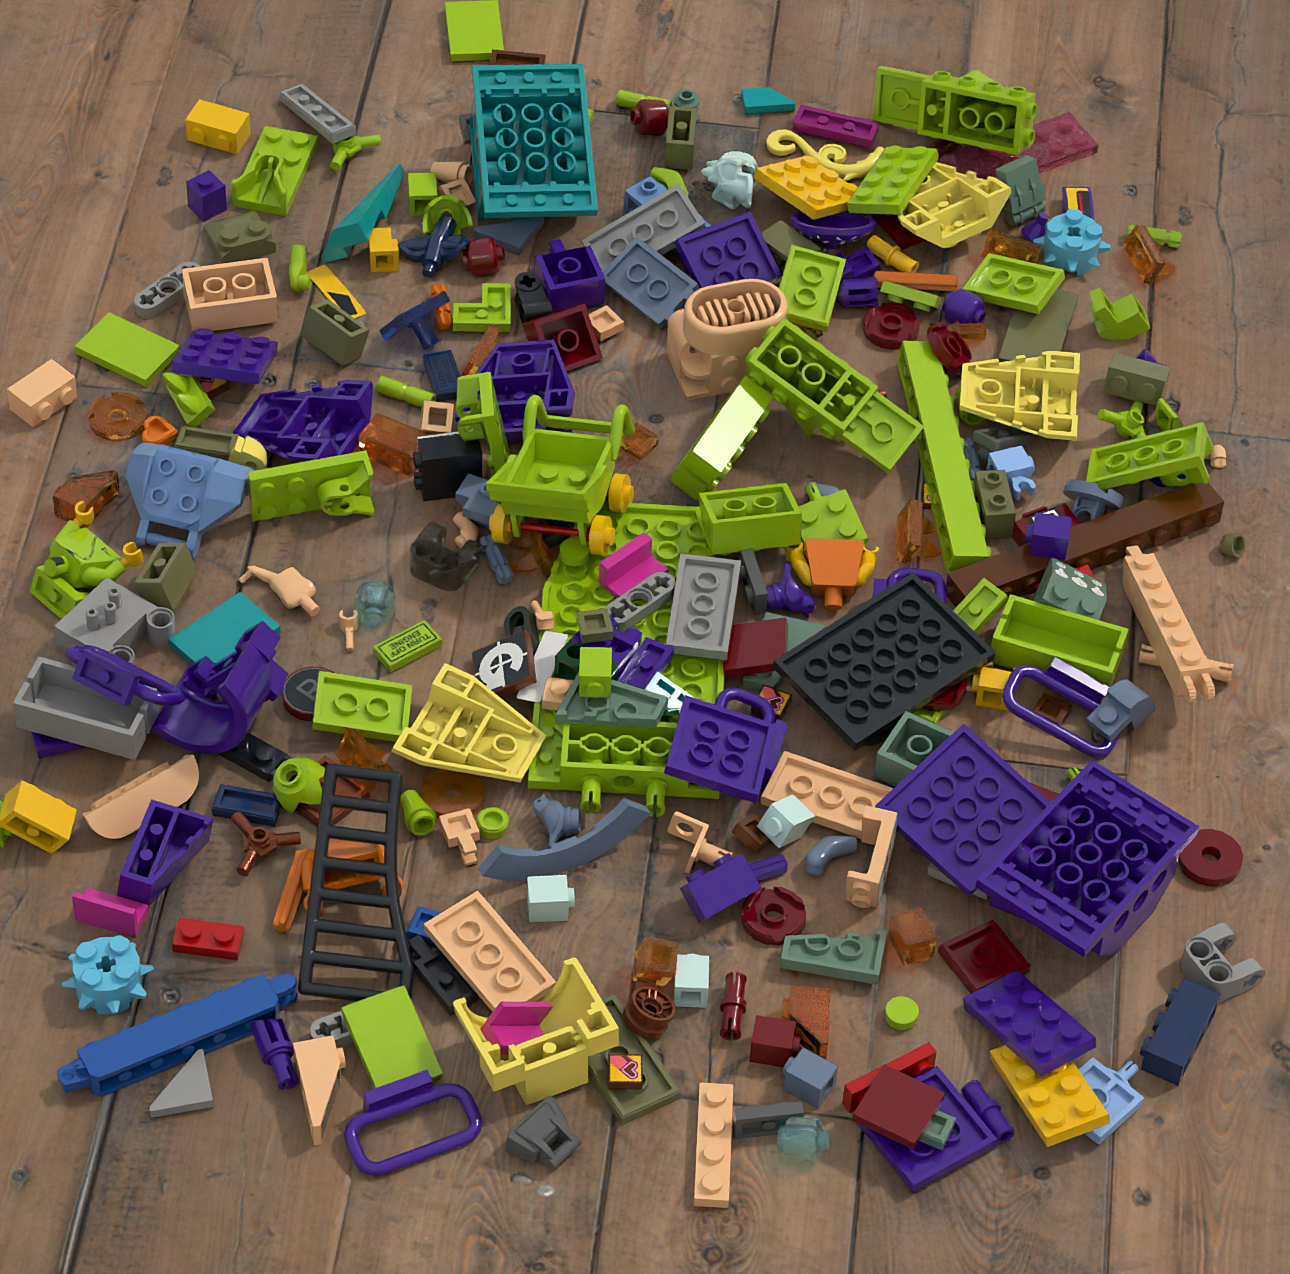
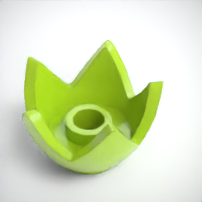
[422,195,473,235]
[273,757,325,814]

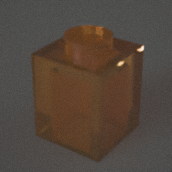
[888,907,937,966]
[632,937,678,986]

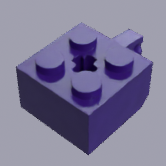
[533,239,605,312]

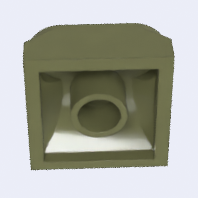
[203,211,276,264]

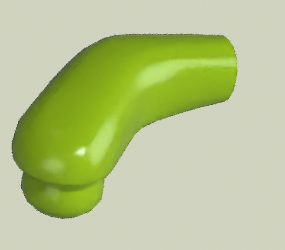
[650,167,688,197]
[289,245,311,292]

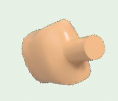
[269,567,320,617]

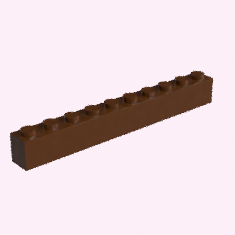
[946,483,1224,608]

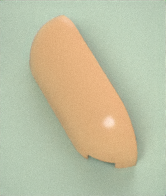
[83,754,199,839]

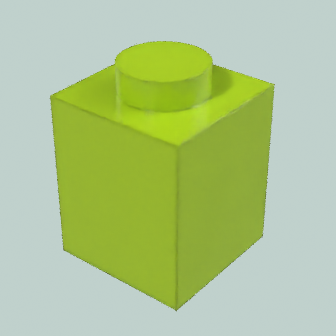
[408,172,437,217]
[579,647,612,698]

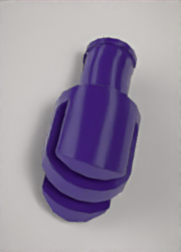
[835,278,878,308]
[251,1018,299,1090]

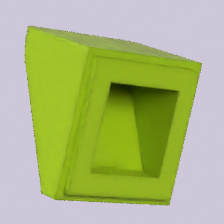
[1154,398,1185,432]

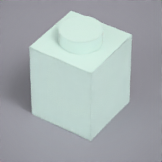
[757,794,815,848]
[527,875,575,923]
[674,954,709,1008]

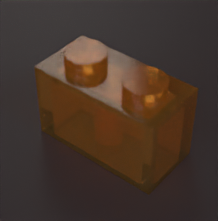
[359,413,429,477]

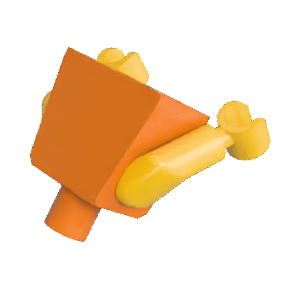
[785,538,879,611]

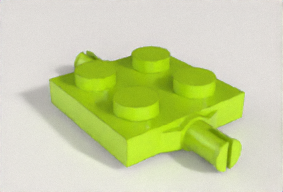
[799,482,869,545]

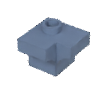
[456,473,501,529]

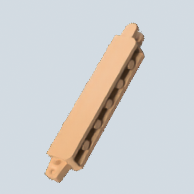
[1122,545,1215,703]

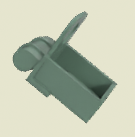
[996,155,1046,226]

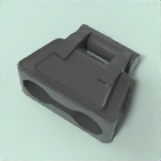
[505,1096,581,1170]

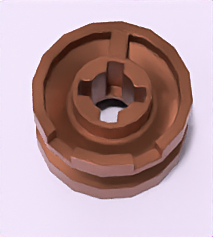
[622,986,676,1039]

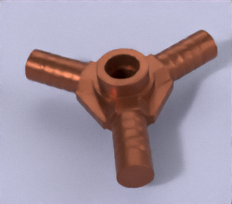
[231,812,301,876]

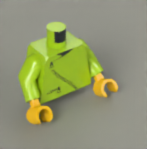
[44,501,143,588]

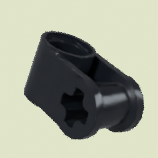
[514,272,553,323]

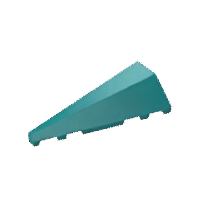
[321,164,405,263]

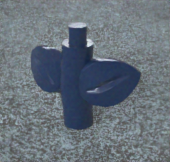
[398,216,469,278]

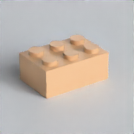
[182,258,278,331]

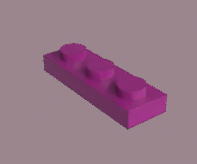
[792,104,879,149]

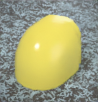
[228,436,268,470]

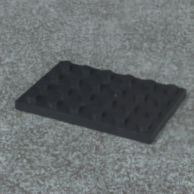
[772,573,996,751]

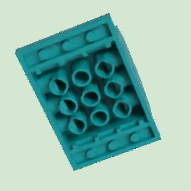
[469,64,598,221]

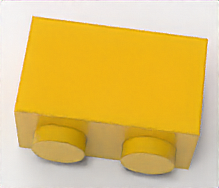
[185,99,251,155]
[0,780,77,854]

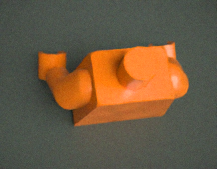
[301,838,403,916]

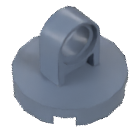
[1063,479,1124,520]

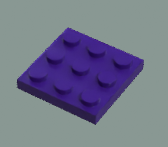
[674,212,782,288]
[172,329,278,384]
[663,695,776,803]
[854,1066,997,1192]

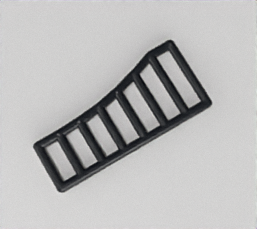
[298,763,414,1002]

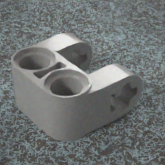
[1181,923,1266,1002]

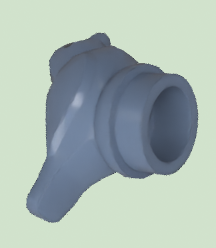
[533,794,581,849]

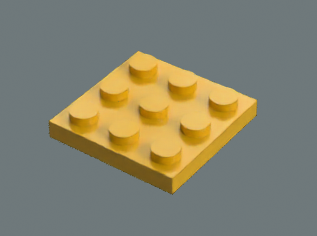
[753,155,858,220]

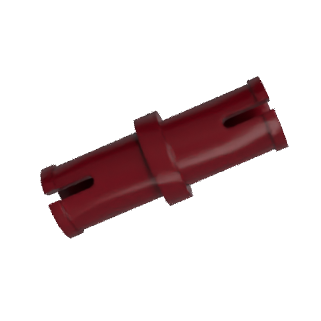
[720,972,747,1040]

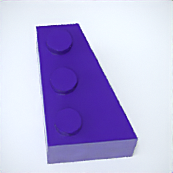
[117,799,213,906]

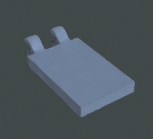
[603,236,700,329]

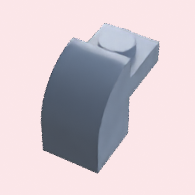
[1087,679,1156,742]

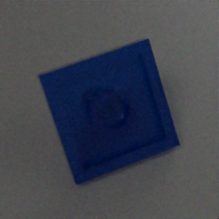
[379,291,451,350]

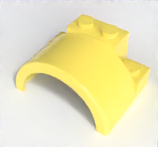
[453,958,619,1106]

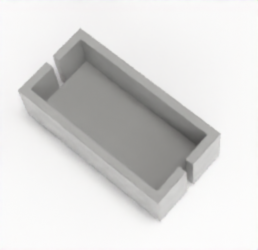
[13,656,159,760]

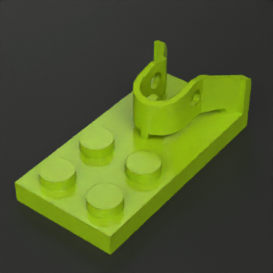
[231,126,318,217]
[456,372,510,476]
[1086,422,1213,491]
[248,451,374,522]

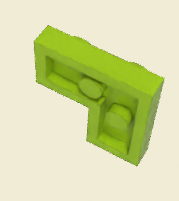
[453,283,511,332]

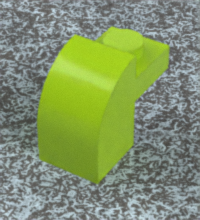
[1089,287,1150,340]

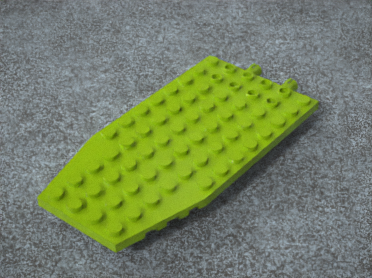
[528,502,724,817]

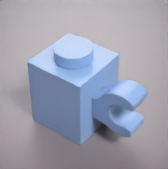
[986,445,1036,500]

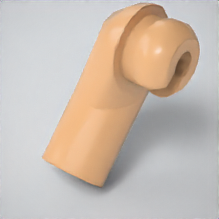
[453,511,479,550]

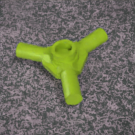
[330,134,381,171]
[1098,401,1147,439]

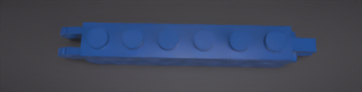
[56,973,298,1097]

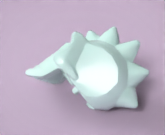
[701,151,759,210]

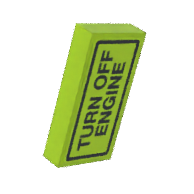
[373,620,442,673]

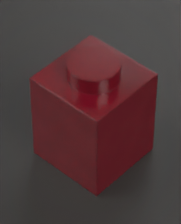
[749,1015,801,1067]

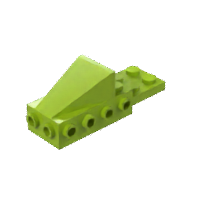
[873,66,1038,155]
[744,317,924,474]

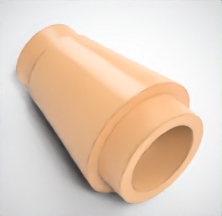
[431,161,474,187]

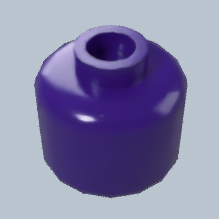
[942,289,986,331]

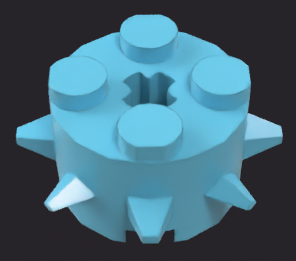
[1033,209,1111,275]
[61,935,154,1015]

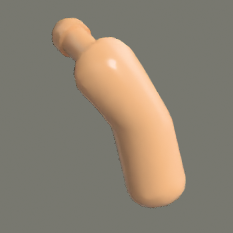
[238,565,278,584]

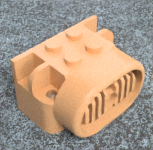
[666,279,788,401]

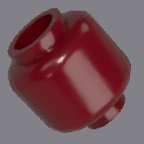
[630,99,669,136]
[462,237,506,277]

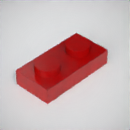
[172,918,245,960]

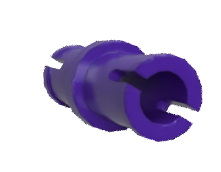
[961,1080,1015,1144]

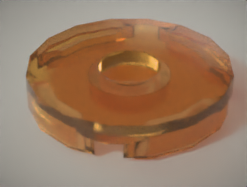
[88,392,148,442]
[421,768,485,819]

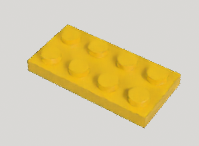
[990,1045,1110,1147]

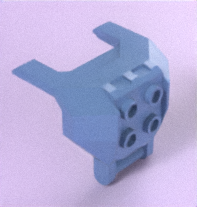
[125,442,256,559]

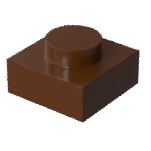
[732,814,772,853]

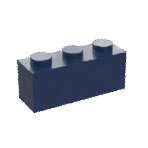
[1140,978,1221,1086]

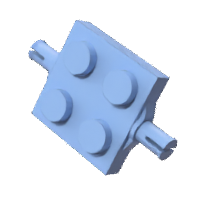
[1079,1057,1144,1145]

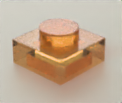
[620,422,659,460]

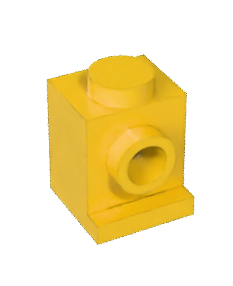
[368,227,399,273]
[971,667,1016,711]

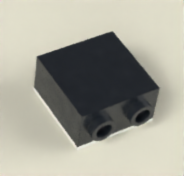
[413,432,483,502]

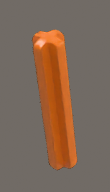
[874,271,958,292]
[272,849,309,933]

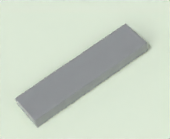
[279,84,357,144]

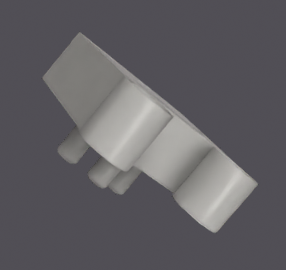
[54,577,176,666]

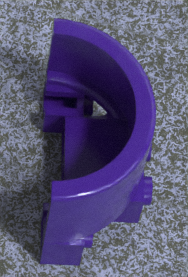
[151,621,288,754]

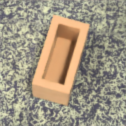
[7,359,77,427]

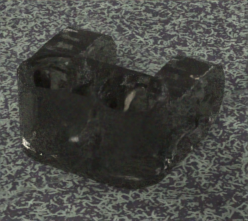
[410,522,486,591]

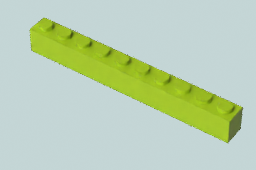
[897,341,991,575]

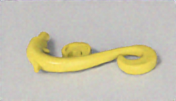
[766,129,884,181]

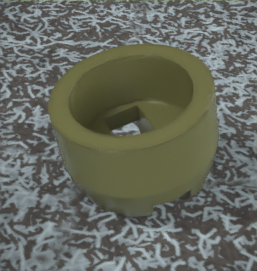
[1219,533,1246,557]

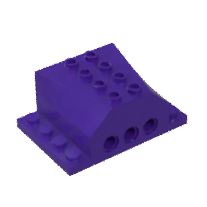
[976,760,1199,957]

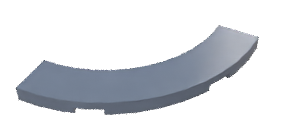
[478,798,651,881]

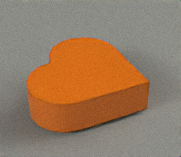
[142,416,179,446]

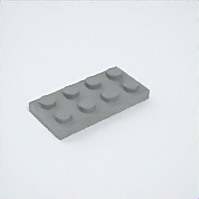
[581,184,707,272]
[666,553,741,660]

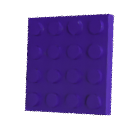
[875,724,1051,897]

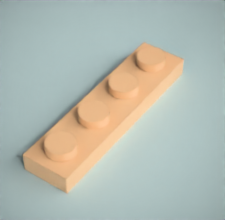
[694,1083,733,1208]

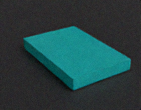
[169,592,281,665]

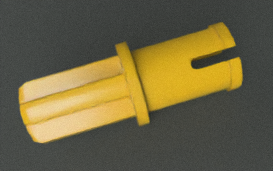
[866,235,919,273]

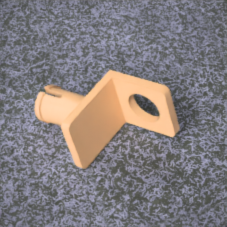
[667,811,733,874]

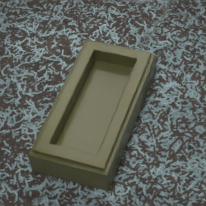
[174,426,239,461]

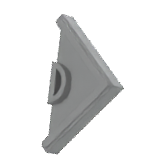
[149,1049,214,1118]

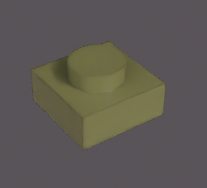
[576,608,614,643]

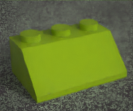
[699,483,802,555]

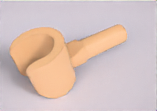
[1204,445,1226,468]
[531,600,554,630]
[339,610,358,652]

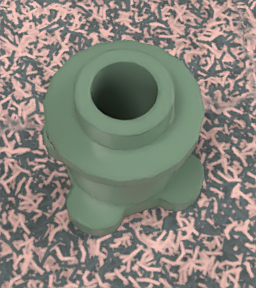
[673,89,700,124]

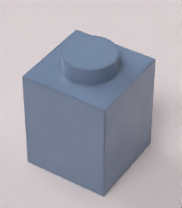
[782,1048,838,1109]

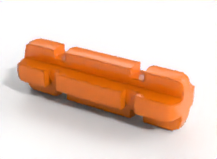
[430,283,453,331]

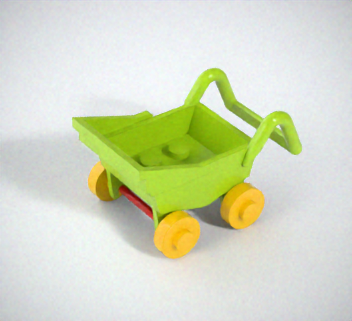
[486,395,635,556]

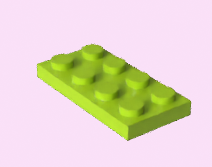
[847,145,939,215]

